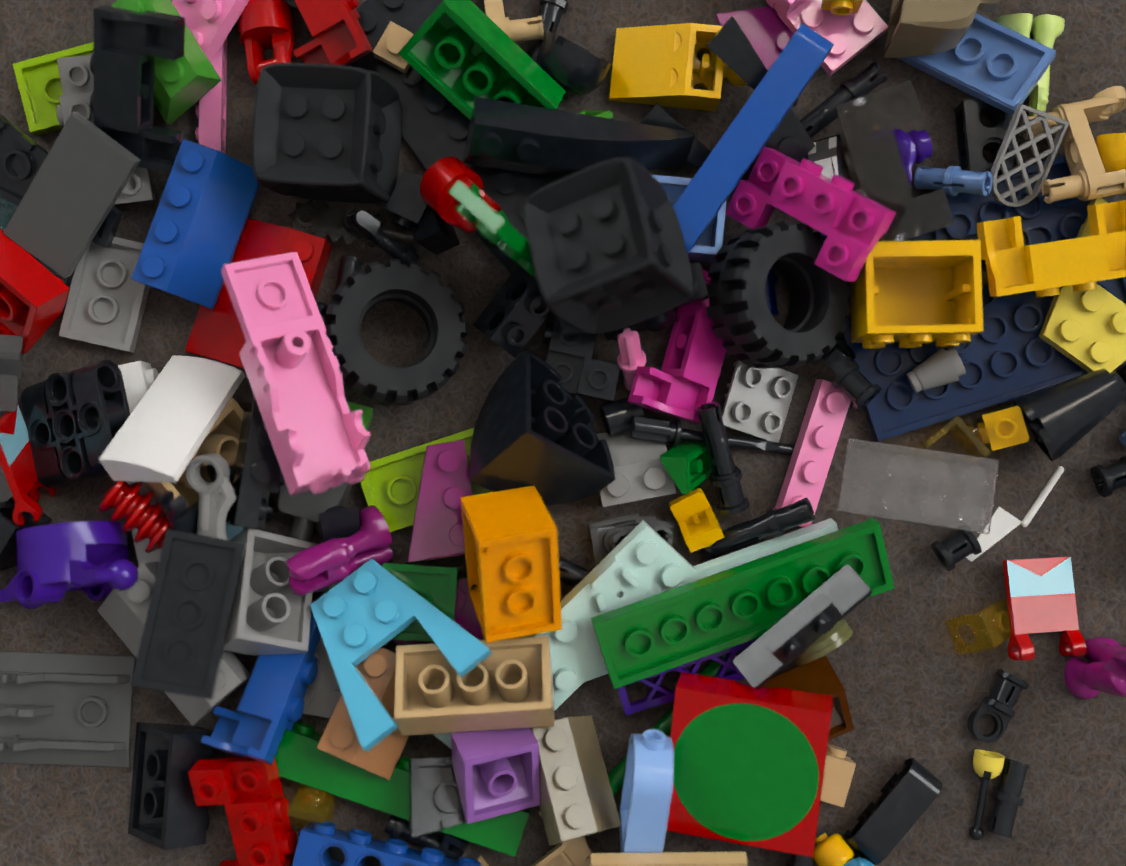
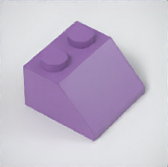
[451,728,540,824]

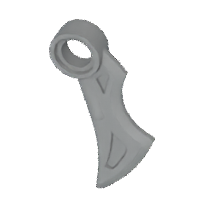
[186,453,237,540]

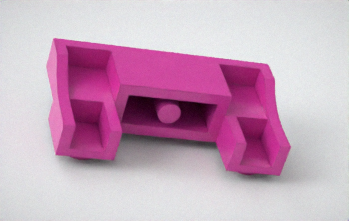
[725,147,896,282]
[628,270,726,425]

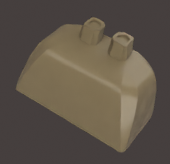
[883,0,1000,58]

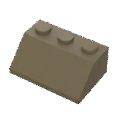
[530,715,621,846]

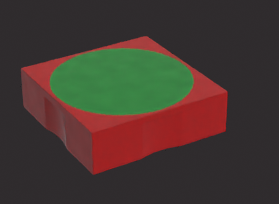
[666,672,833,857]

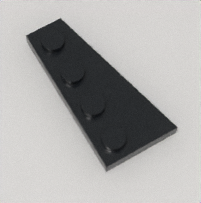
[0,114,123,247]

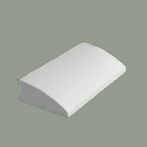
[99,355,245,482]

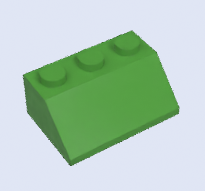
[111,0,222,124]

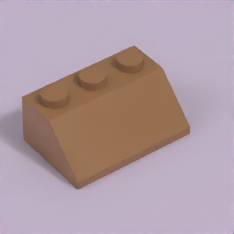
[317,647,410,780]

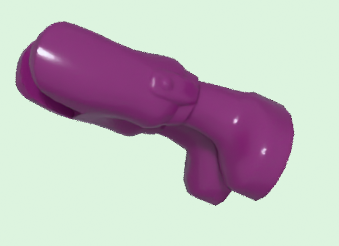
[287,505,393,595]
[1064,637,1126,699]

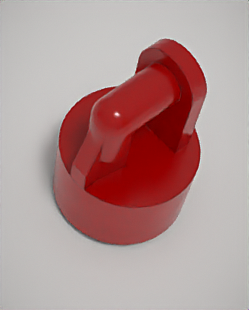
[237,0,294,85]

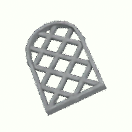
[991,103,1070,207]

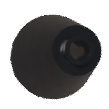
[1013,368,1126,461]

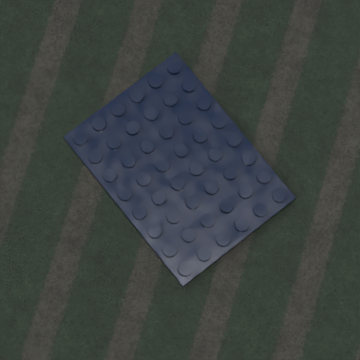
[819,155,1126,442]

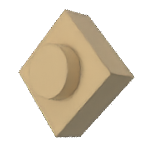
[373,21,414,74]

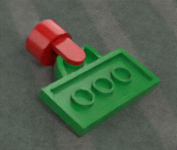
[420,156,536,278]

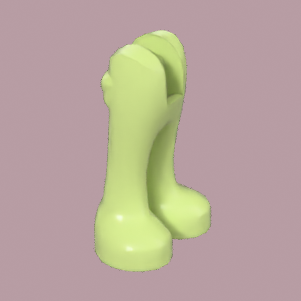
[995,13,1065,116]

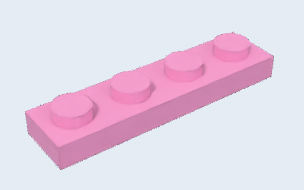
[775,379,851,528]

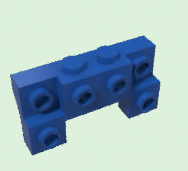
[201,611,321,765]

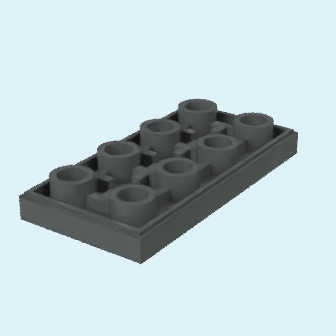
[3,112,141,278]

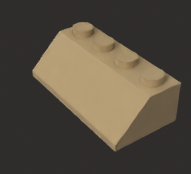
[394,636,555,736]

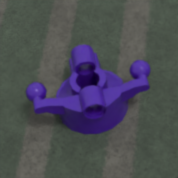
[0,521,138,609]

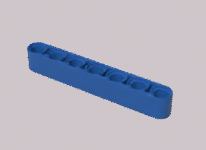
[673,23,834,254]

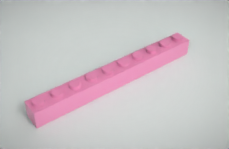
[195,38,227,154]

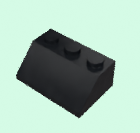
[128,722,215,850]

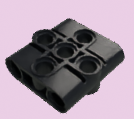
[21,359,130,488]

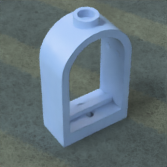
[618,729,674,853]

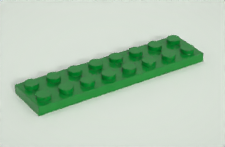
[591,518,895,689]

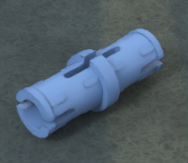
[914,166,993,196]

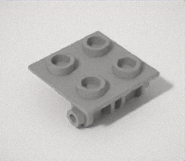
[722,360,799,443]

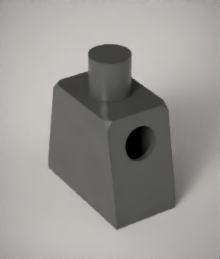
[278,482,353,542]

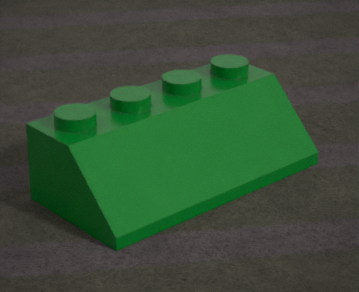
[398,0,566,120]

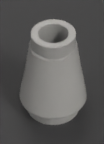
[906,347,966,393]

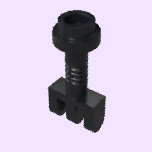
[342,211,419,265]
[384,815,469,861]

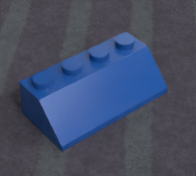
[131,139,260,310]

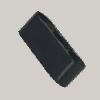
[844,758,943,865]

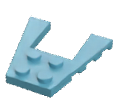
[310,559,492,752]

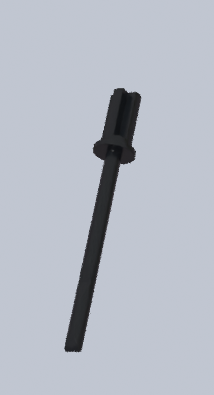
[629,416,795,456]

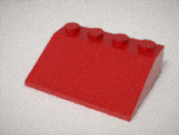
[185,218,333,370]

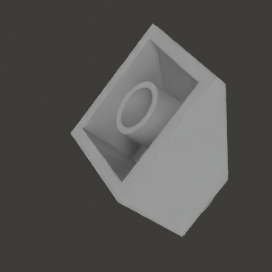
[597,431,676,507]

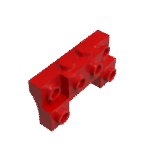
[293,0,373,66]
[188,756,298,866]

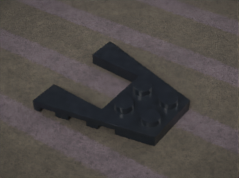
[639,16,815,186]

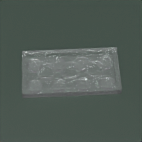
[838,438,999,535]

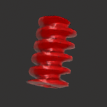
[99,481,171,554]

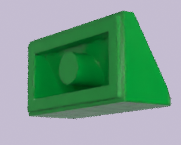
[660,440,712,494]

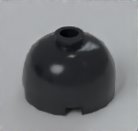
[538,30,611,99]

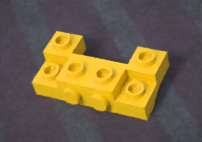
[976,200,1126,297]

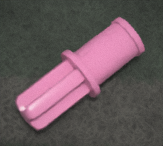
[617,328,647,391]

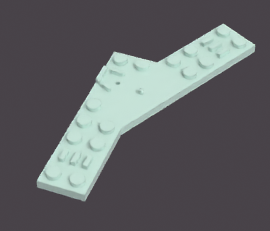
[433,518,838,749]

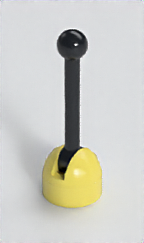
[969,749,1005,840]

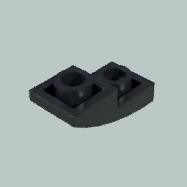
[317,506,360,543]

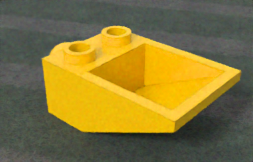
[609,23,747,112]

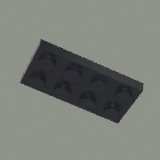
[131,529,246,699]

